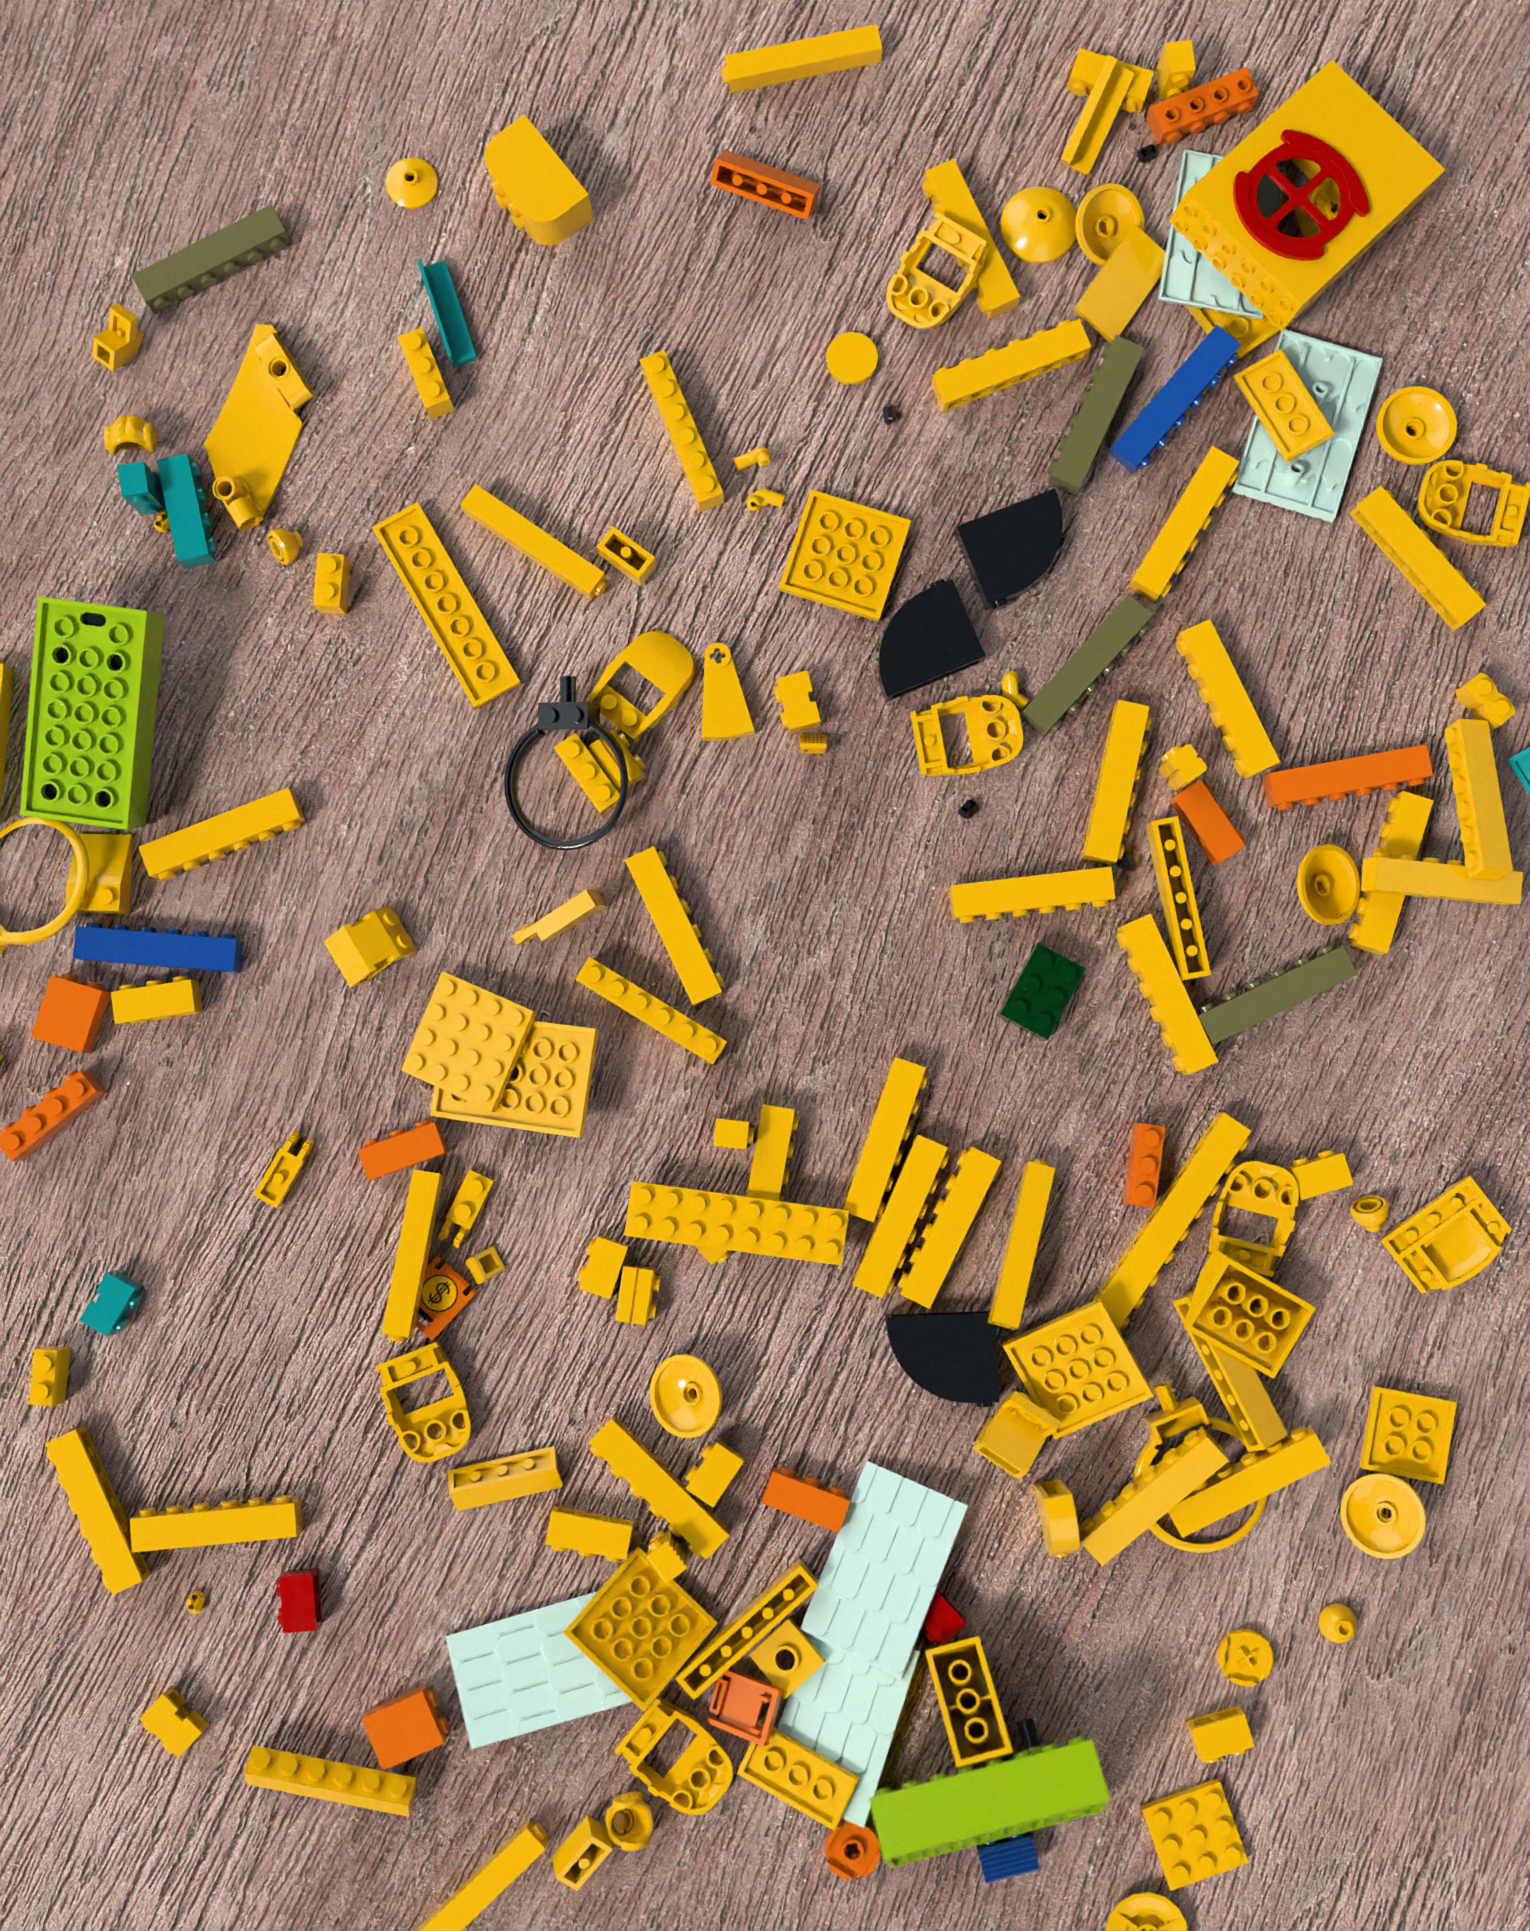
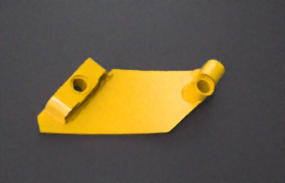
[204,324,315,531]

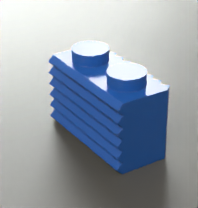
[977,1832,1040,1883]

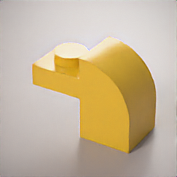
[92,303,143,371]

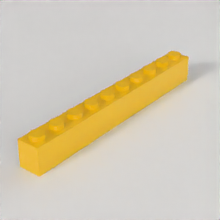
[1092,1112,1251,1332]

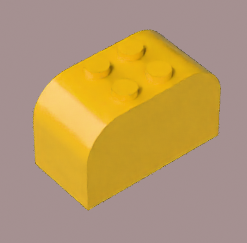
[485,114,594,246]
[925,1636,1013,1769]

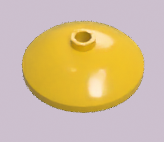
[1075,183,1145,267]
[1000,186,1077,264]
[1376,386,1457,465]
[1297,844,1360,925]
[650,1354,722,1438]
[1341,1473,1426,1559]

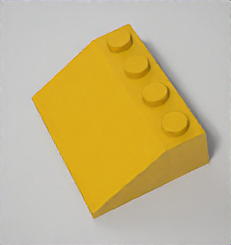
[1183,1249,1316,1379]

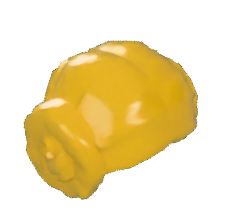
[104,415,158,455]
[605,1791,654,1851]

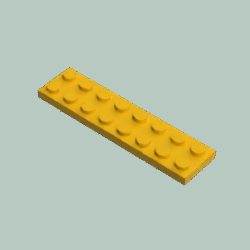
[372,502,521,710]
[624,1181,849,1266]

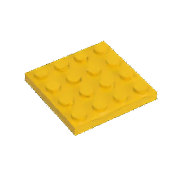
[779,489,911,622]
[401,971,537,1112]
[1003,1298,1154,1439]
[562,1546,718,1711]

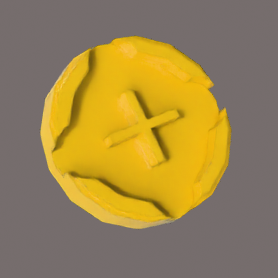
[826,332,878,385]
[1217,1628,1274,1686]

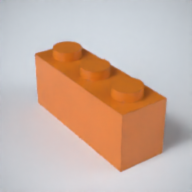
[1169,779,1245,867]
[358,1119,449,1181]
[1122,1123,1166,1208]
[762,1466,851,1533]

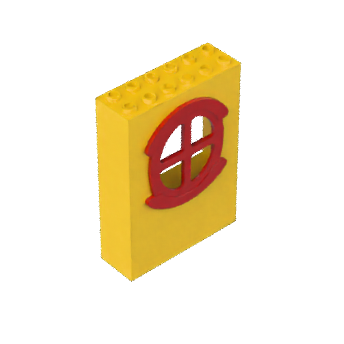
[1169,60,1446,332]

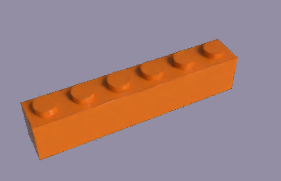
[1262,744,1433,811]

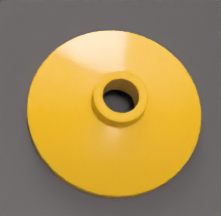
[386,158,438,209]

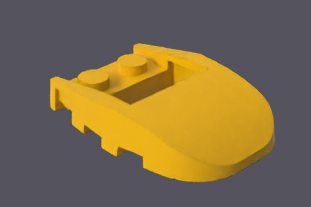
[886,212,990,329]
[1418,460,1530,547]
[587,631,695,743]
[910,695,1023,776]
[1208,1161,1299,1277]
[375,1340,471,1462]
[614,1696,733,1815]

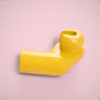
[733,447,771,471]
[746,488,786,511]
[1001,671,1029,711]

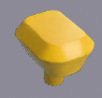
[153,511,170,532]
[187,1591,205,1614]

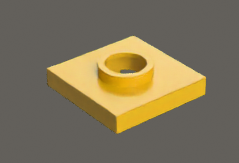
[749,1617,826,1699]

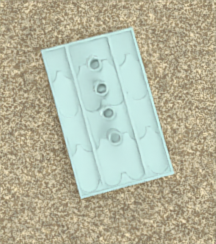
[1158,149,1286,319]
[1231,329,1383,523]
[800,1461,968,1679]
[445,1591,632,1749]
[778,1636,920,1828]

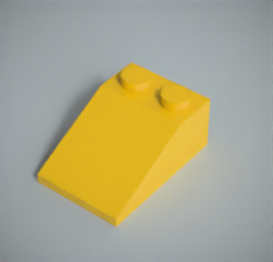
[66,834,133,914]

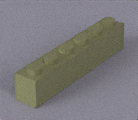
[131,204,292,313]
[1047,335,1145,496]
[1020,594,1153,737]
[1197,944,1358,1045]

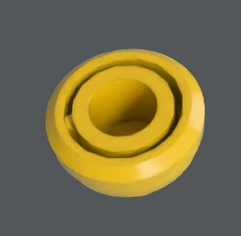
[267,529,303,565]
[1350,1195,1389,1232]
[1318,1603,1358,1643]

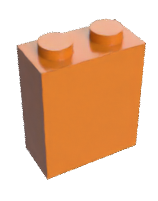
[31,973,111,1054]
[361,1684,450,1771]

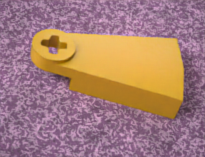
[702,643,755,741]
[512,889,607,946]

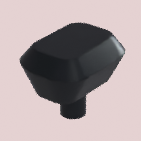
[1136,144,1158,163]
[883,403,901,425]
[958,799,979,819]
[1117,851,1137,871]

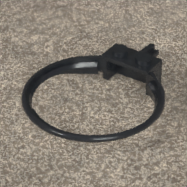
[504,676,628,850]

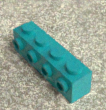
[156,453,218,569]

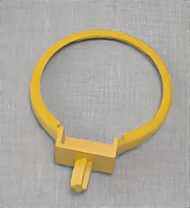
[0,817,90,954]
[1133,1381,1268,1553]

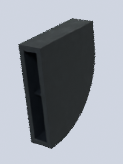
[954,488,1063,611]
[878,579,986,702]
[885,1311,1000,1407]

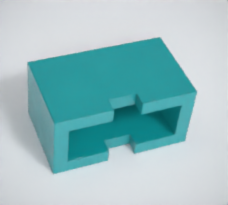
[117,461,165,515]
[79,1270,144,1337]

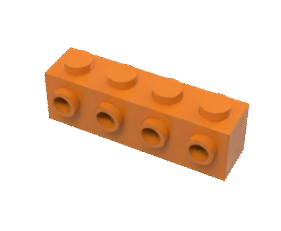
[1146,67,1259,146]
[710,149,822,220]
[0,1070,107,1161]

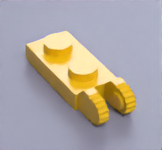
[254,1130,315,1209]
[438,1169,495,1248]

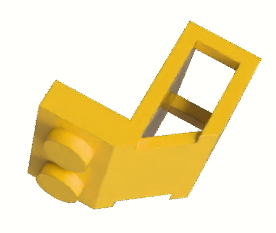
[324,906,417,988]
[972,1391,1061,1479]

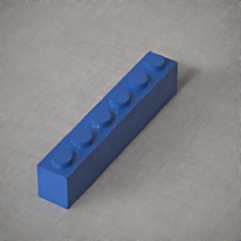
[1109,325,1241,474]
[73,922,244,973]

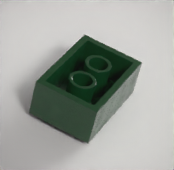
[996,943,1086,1041]

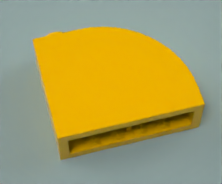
[1033,1478,1080,1557]

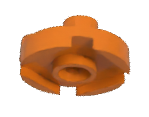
[825,1819,880,1880]

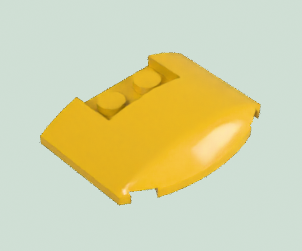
[1380,1176,1511,1293]

